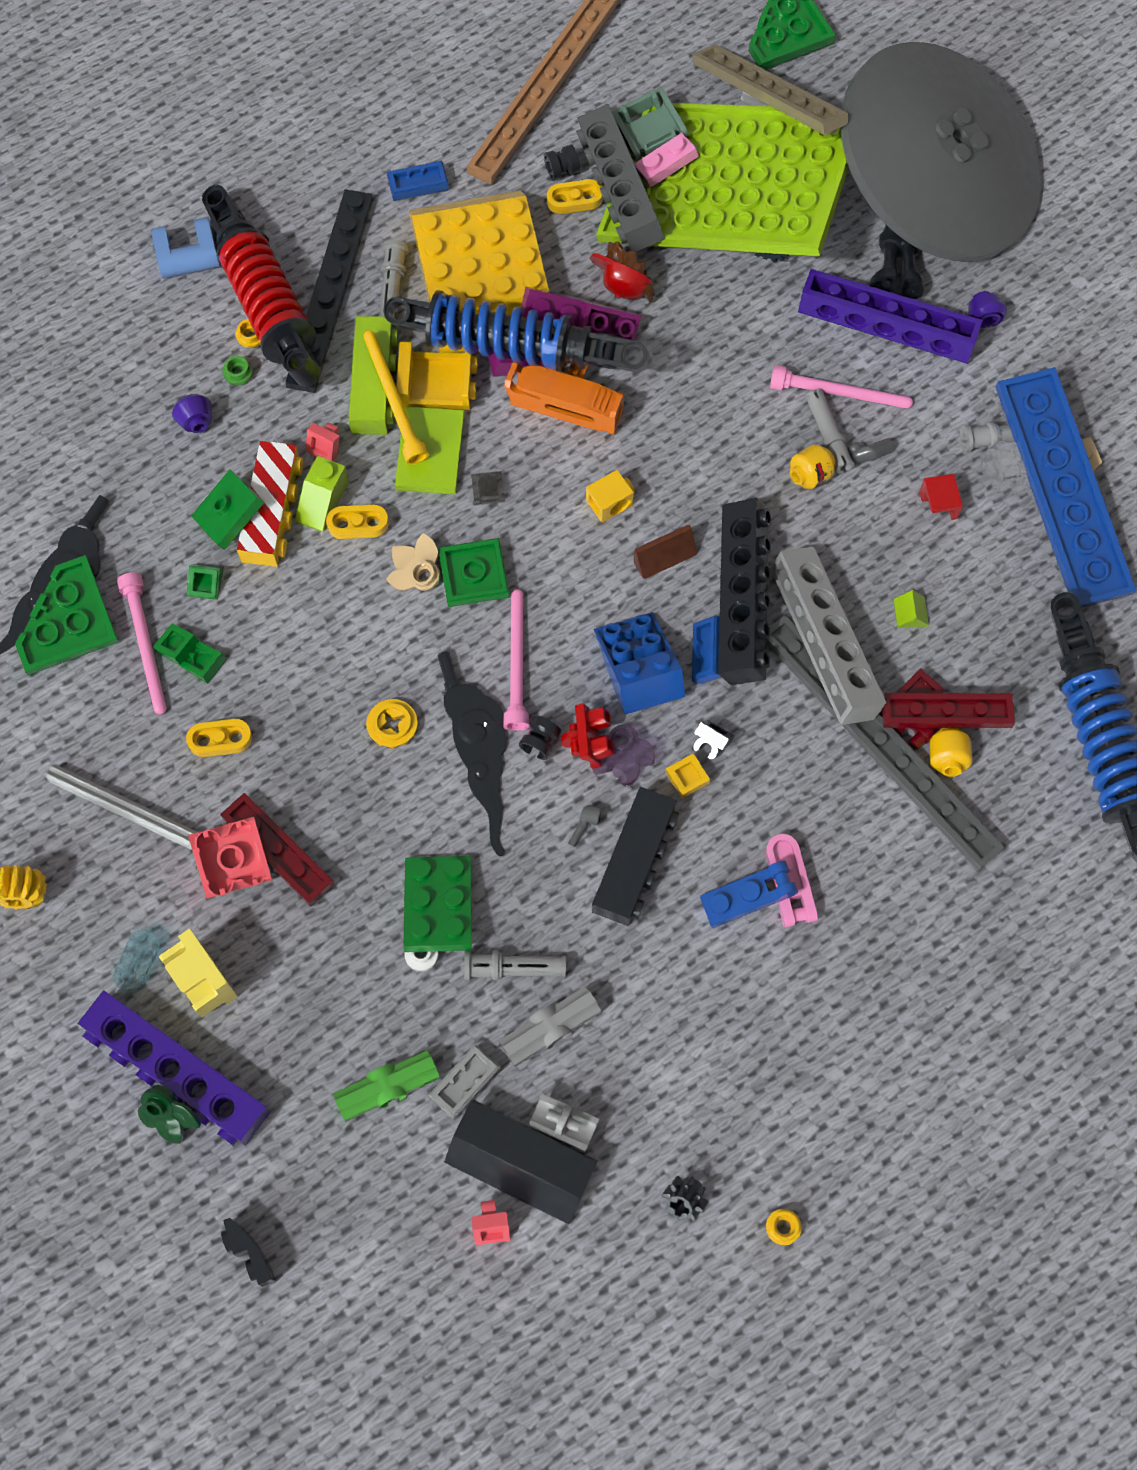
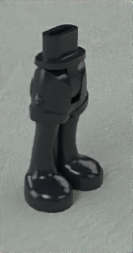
[869,224,924,299]

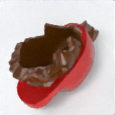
[589,241,655,303]

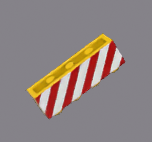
[237,441,304,567]

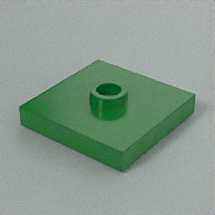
[191,469,264,550]
[438,538,510,607]

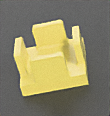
[159,928,238,1017]

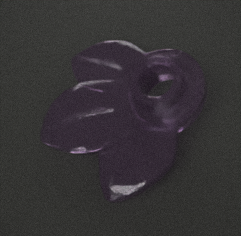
[593,725,655,787]

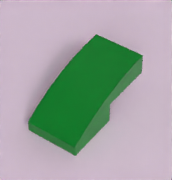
[153,623,227,684]

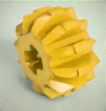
[0,864,47,910]

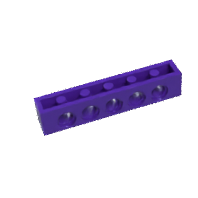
[798,269,983,364]
[77,990,271,1146]

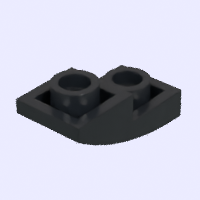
[221,1218,276,1287]

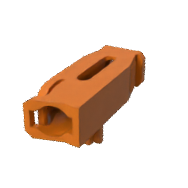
[504,362,624,435]

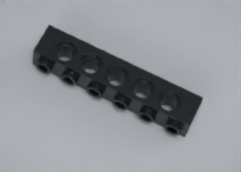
[718,497,772,686]

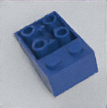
[593,612,685,715]

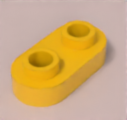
[547,179,603,214]
[326,504,389,539]
[186,719,253,757]

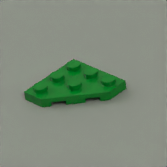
[748,0,836,70]
[15,555,119,675]

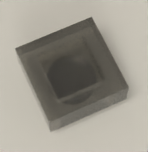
[471,471,505,505]

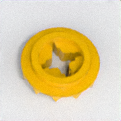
[366,699,418,749]

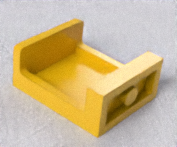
[396,342,478,410]

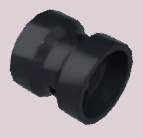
[544,144,580,181]
[519,716,562,760]

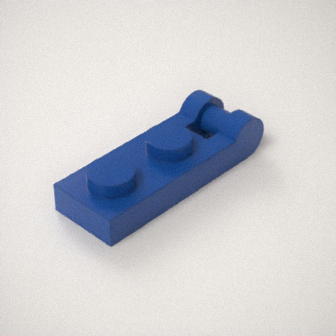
[700,861,798,928]

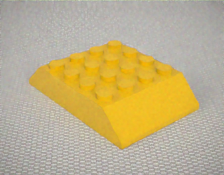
[409,190,549,353]

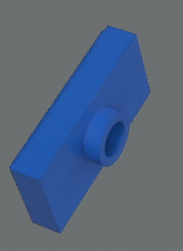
[387,161,449,201]
[692,615,721,684]

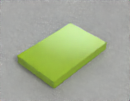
[395,406,464,494]

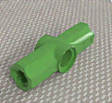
[333,1050,440,1122]

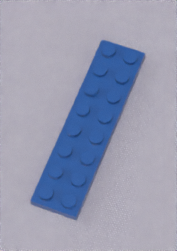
[995,367,1137,608]

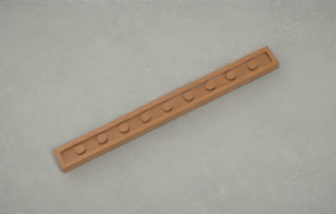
[467,0,621,185]

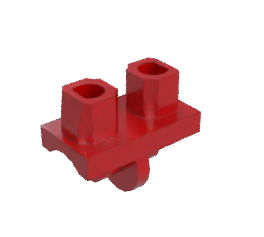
[561,703,615,769]

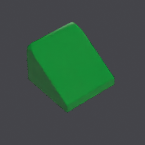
[187,564,224,600]

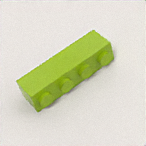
[348,316,399,435]

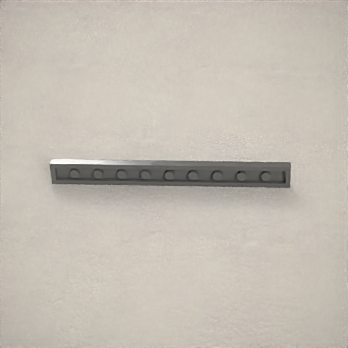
[767,615,1005,871]

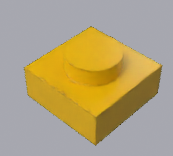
[665,753,710,799]

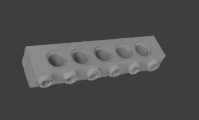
[771,547,886,725]

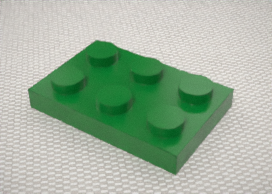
[403,856,472,952]

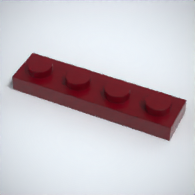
[882,693,1015,728]
[220,793,335,907]

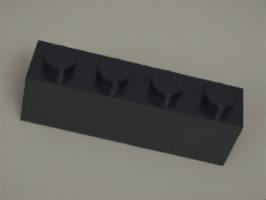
[592,786,680,927]

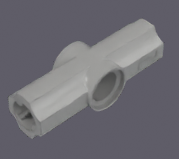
[499,986,601,1067]

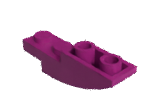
[521,287,641,341]

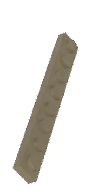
[692,44,848,135]

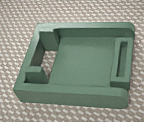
[612,86,689,162]

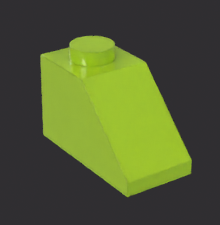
[295,456,349,532]

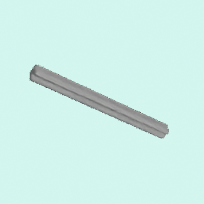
[46,765,197,850]

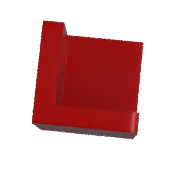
[919,474,963,520]

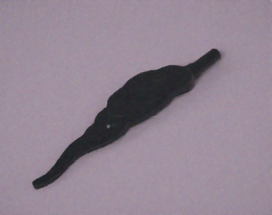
[0,495,109,655]
[437,651,507,857]

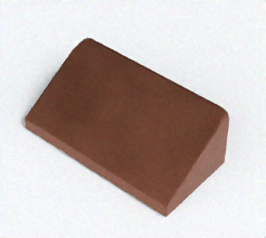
[633,525,697,579]

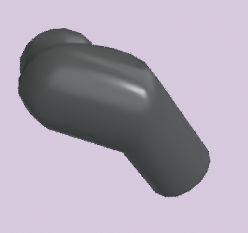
[847,438,894,464]

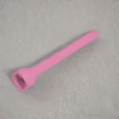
[770,365,913,409]
[117,572,167,715]
[504,589,529,730]

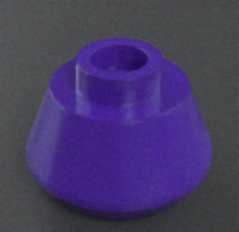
[967,291,1007,328]
[172,394,212,433]

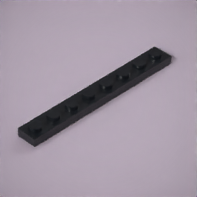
[285,189,373,393]

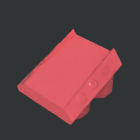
[188,817,272,899]

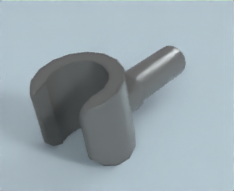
[568,805,601,847]

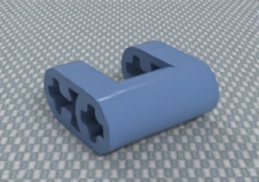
[151,217,220,279]

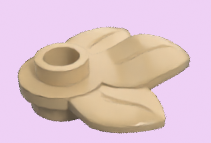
[386,533,441,591]

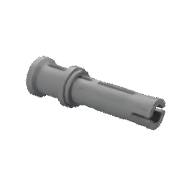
[379,240,409,328]
[960,422,1015,452]
[464,950,566,981]

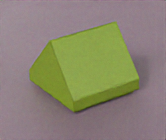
[893,590,929,628]

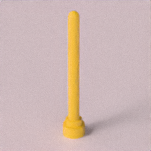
[363,330,429,465]

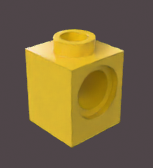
[586,470,635,523]

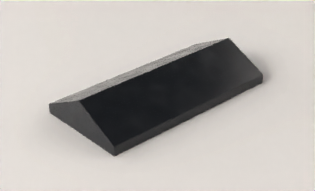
[444,1099,598,1224]

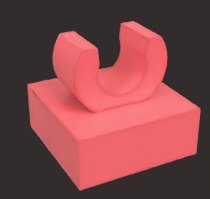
[305,422,340,461]
[471,1200,511,1245]

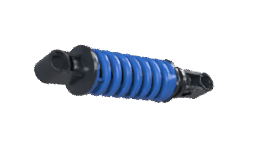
[383,290,650,373]
[1050,592,1137,862]

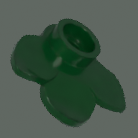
[138,1085,201,1144]

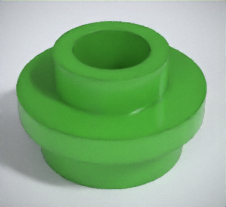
[222,356,253,385]

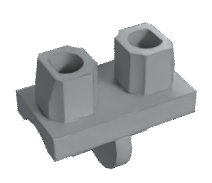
[528,1094,599,1153]

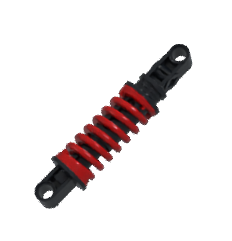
[202,185,321,387]

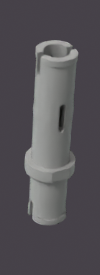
[805,389,855,474]

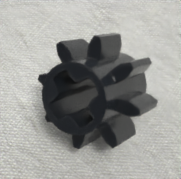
[662,1176,709,1221]

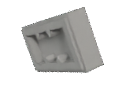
[428,1044,501,1120]

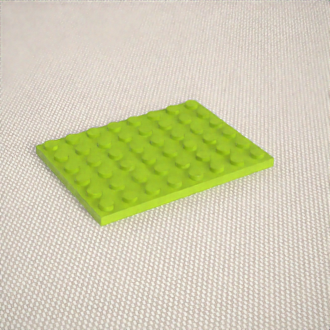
[596,103,849,256]

